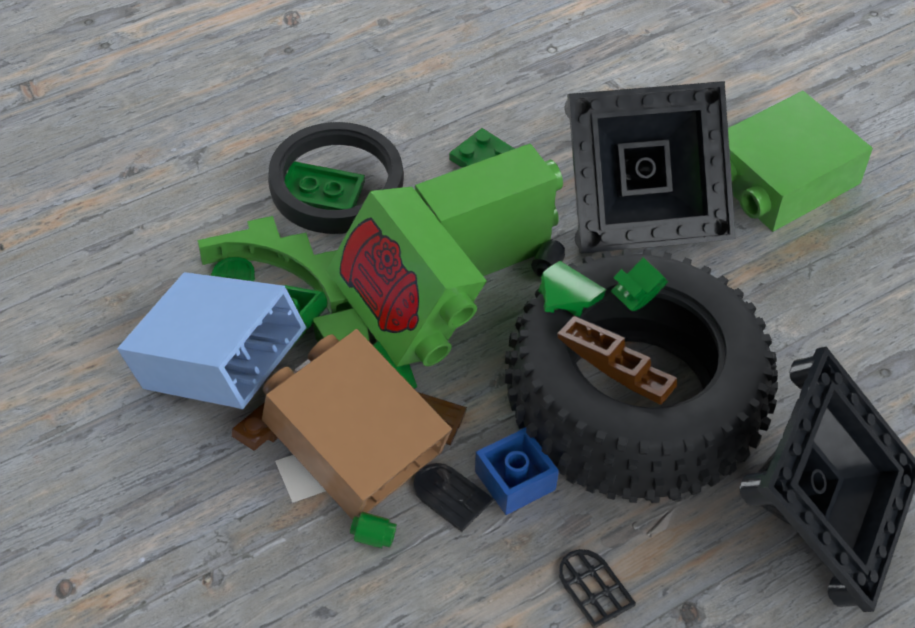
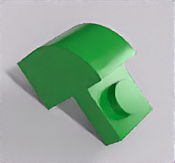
[611,257,669,311]

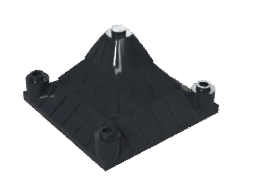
[564,81,736,254]
[740,346,915,612]

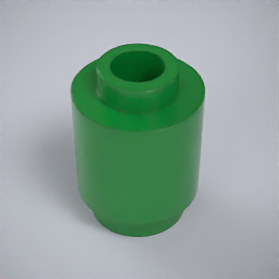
[350,512,397,549]

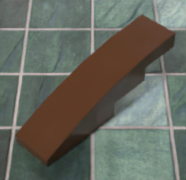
[557,316,677,405]

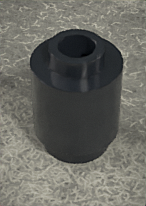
[531,239,565,277]

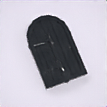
[413,463,493,532]

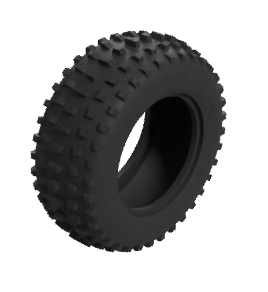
[504,249,778,503]

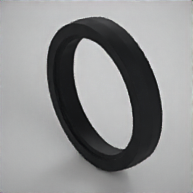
[268,122,404,234]

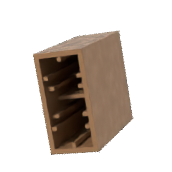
[262,329,452,520]

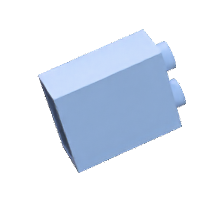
[117,272,306,409]

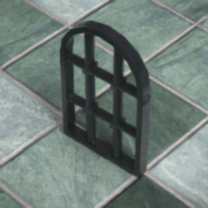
[559,549,636,628]

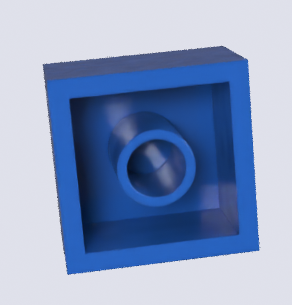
[475,427,559,515]

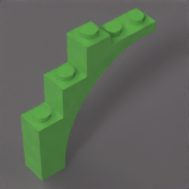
[197,216,353,314]

